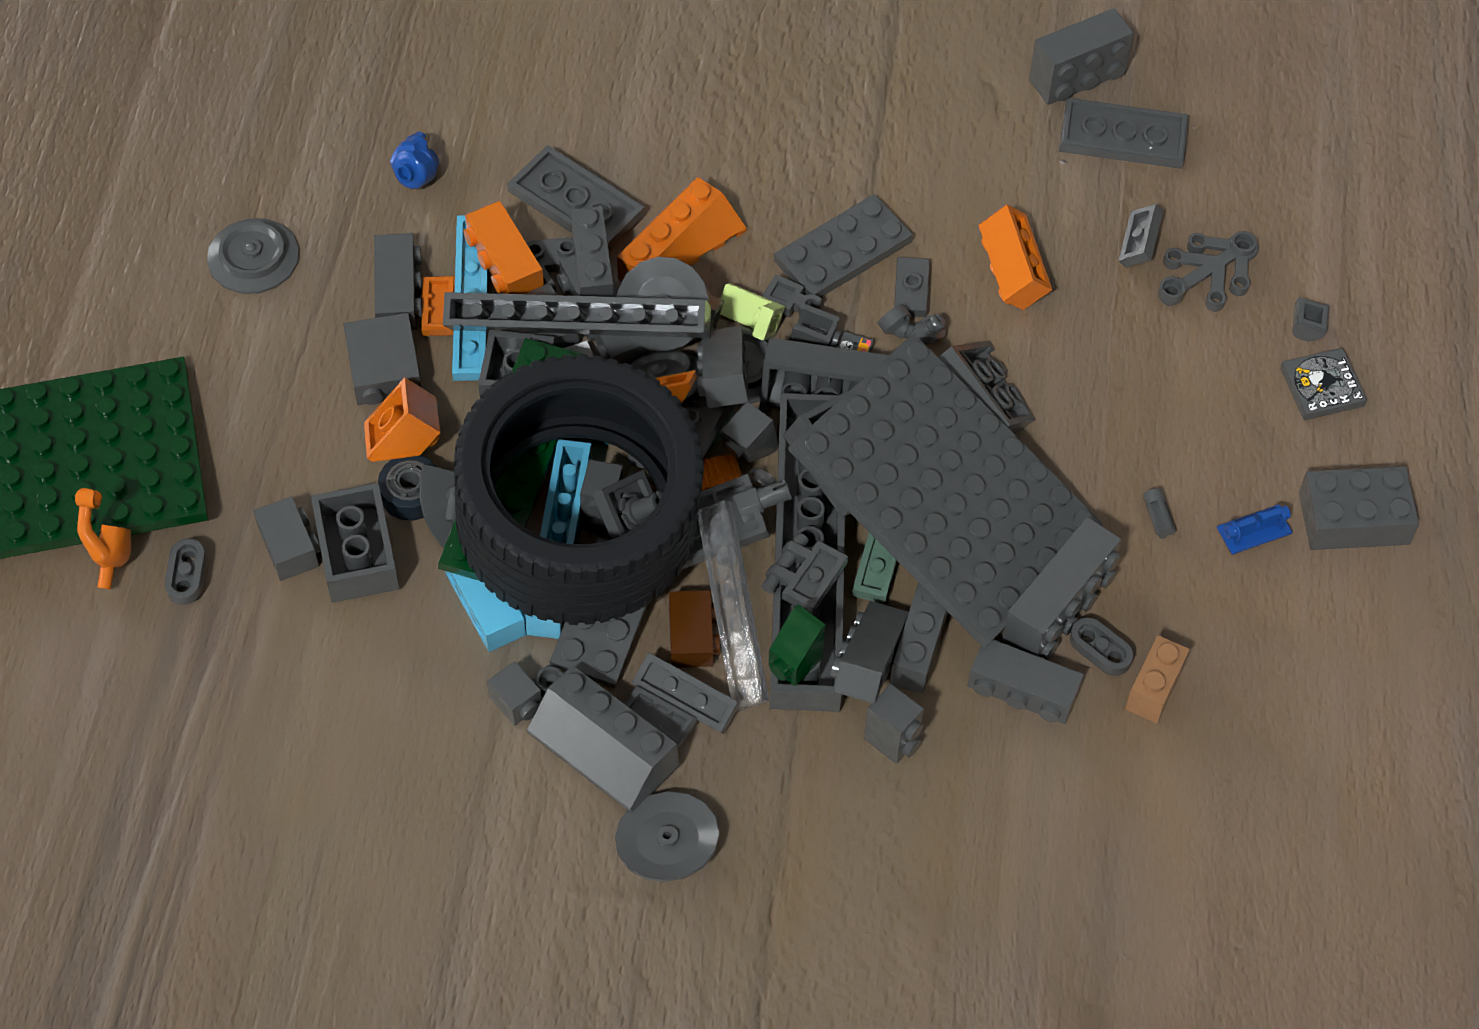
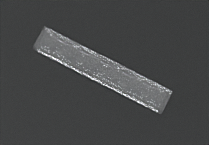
[698,500,769,711]

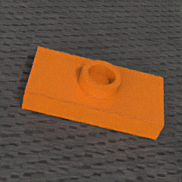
[421,276,455,336]

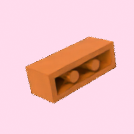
[463,201,544,294]
[978,204,1053,310]

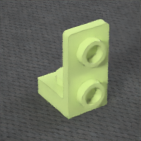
[720,283,785,341]

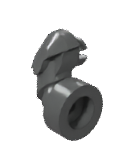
[877,304,946,344]

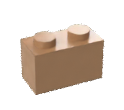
[1125,635,1190,724]

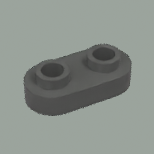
[527,237,575,273]
[165,538,206,605]
[1070,618,1133,676]

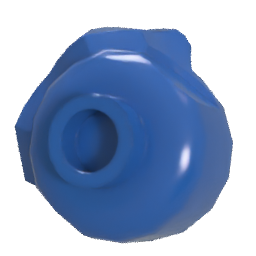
[390,132,439,189]

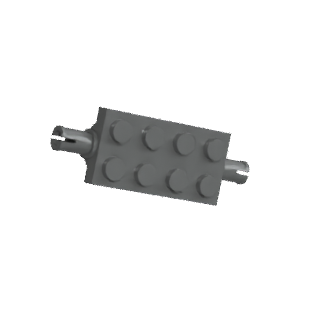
[682,474,793,569]

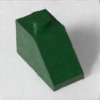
[768,604,825,686]

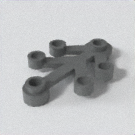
[1158,231,1259,312]

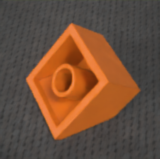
[364,377,441,462]

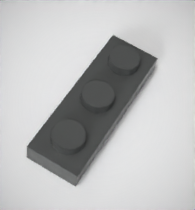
[632,652,741,734]

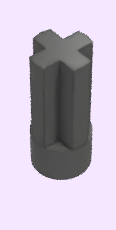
[1143,488,1176,539]

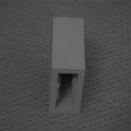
[343,313,421,405]

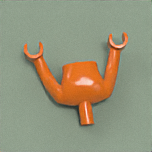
[75,488,131,590]

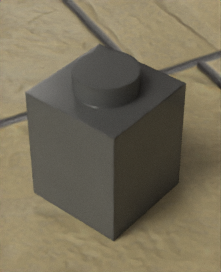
[487,661,542,726]

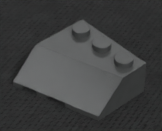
[939,341,1035,434]

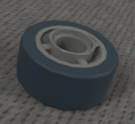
[378,455,437,521]

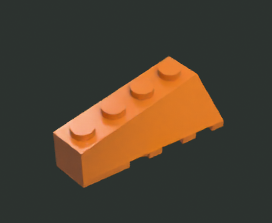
[617,177,747,281]

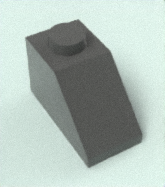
[721,402,779,463]

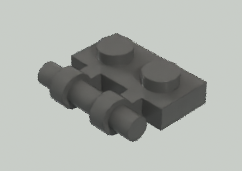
[761,533,848,614]

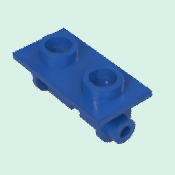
[1217,504,1292,555]

